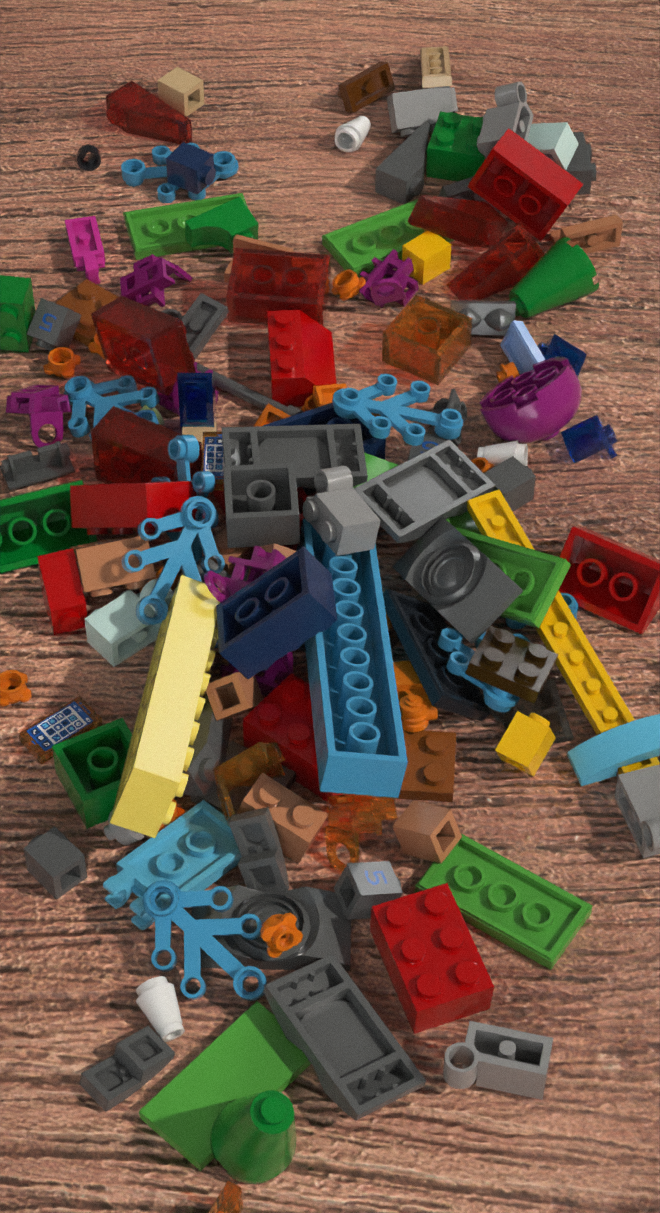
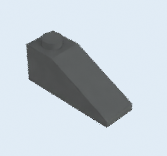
[375,121,430,205]
[182,694,233,797]

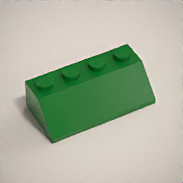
[0,480,98,573]

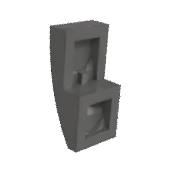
[228,807,289,892]
[79,1026,175,1112]

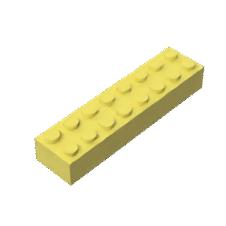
[110,575,221,838]

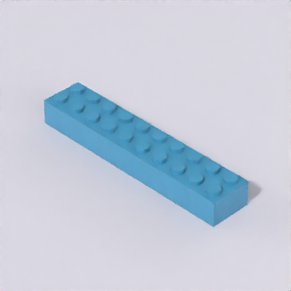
[296,519,408,798]

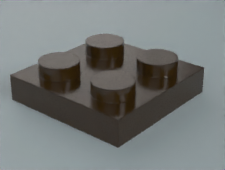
[465,626,558,704]

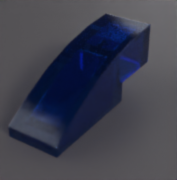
[177,373,217,427]

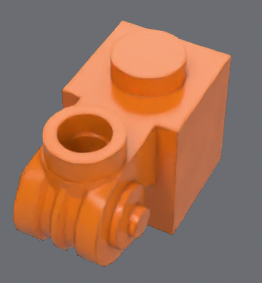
[393,661,438,732]

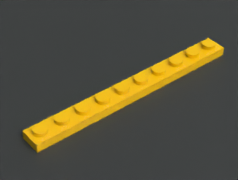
[467,489,660,774]

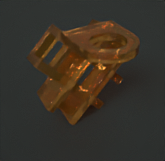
[213,742,285,827]
[325,794,398,872]

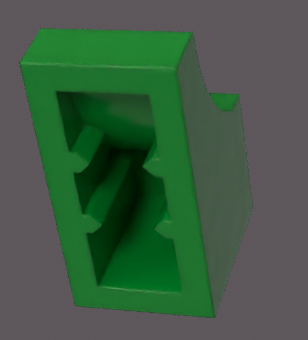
[185,197,259,254]

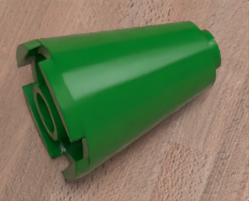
[508,237,599,318]
[210,1090,296,1184]

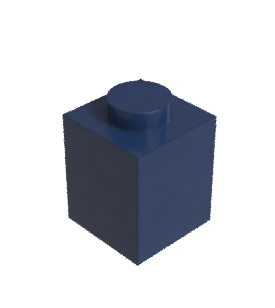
[166,142,216,195]

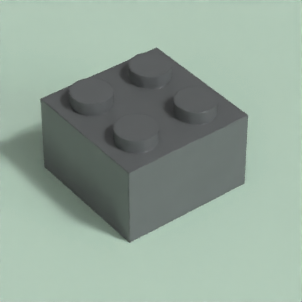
[223,462,300,548]

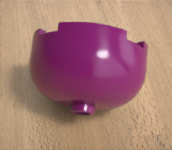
[480,357,582,444]

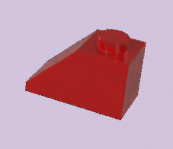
[37,548,88,635]

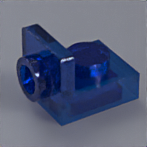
[537,333,587,377]
[561,415,618,463]

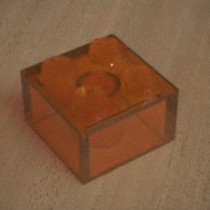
[382,295,472,385]

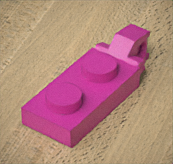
[65,216,105,284]

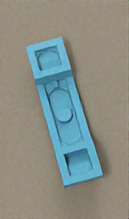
[567,714,660,786]

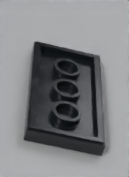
[383,589,491,722]

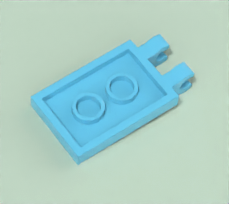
[103,800,242,930]

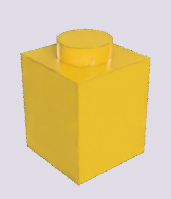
[402,229,451,285]
[495,711,556,777]

